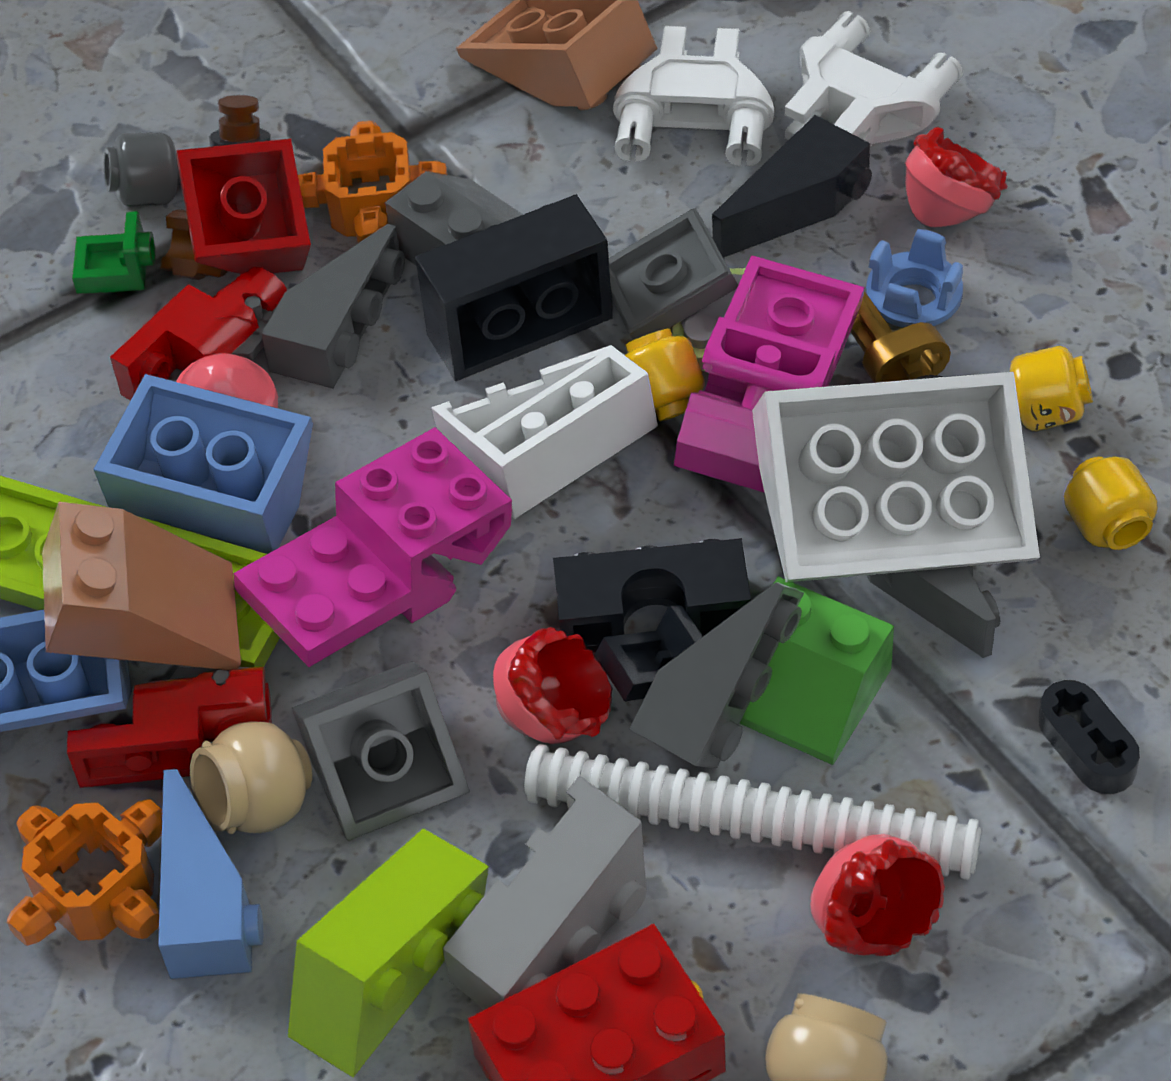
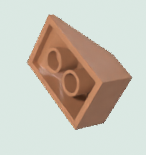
[456,0,657,110]
[42,502,241,670]

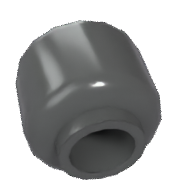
[104,133,181,206]

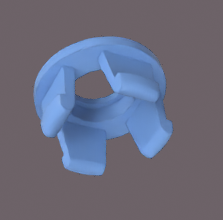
[866,229,963,328]

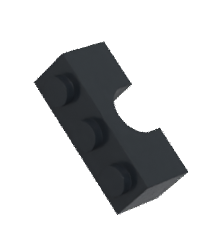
[553,538,751,653]

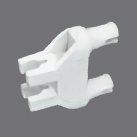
[785,12,963,146]
[613,26,774,167]

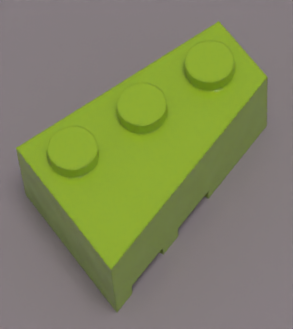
[288,828,489,1078]

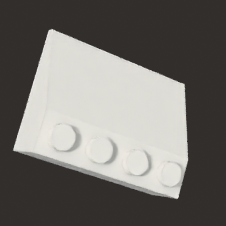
[752,372,1040,582]

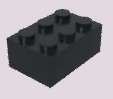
[415,194,613,382]

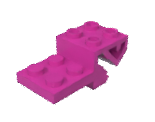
[674,255,865,493]
[233,427,512,667]

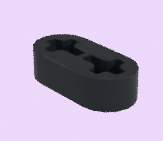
[1039,680,1140,794]

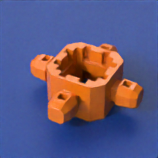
[298,120,447,243]
[6,799,162,946]

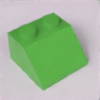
[739,576,894,765]

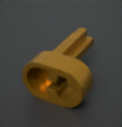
[851,291,951,383]

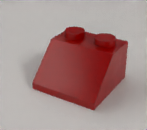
[176,139,311,275]

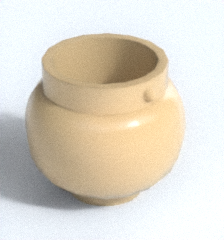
[190,721,312,834]
[765,993,887,1081]

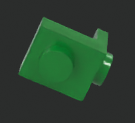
[72,211,156,294]

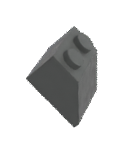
[385,171,523,265]
[292,661,470,841]

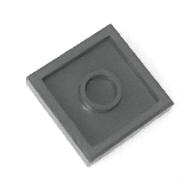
[609,208,738,340]

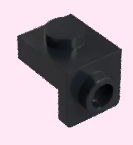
[595,605,703,702]

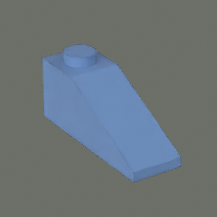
[159,769,263,979]

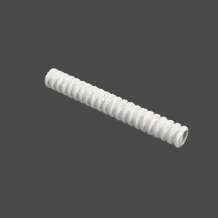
[524,744,982,880]

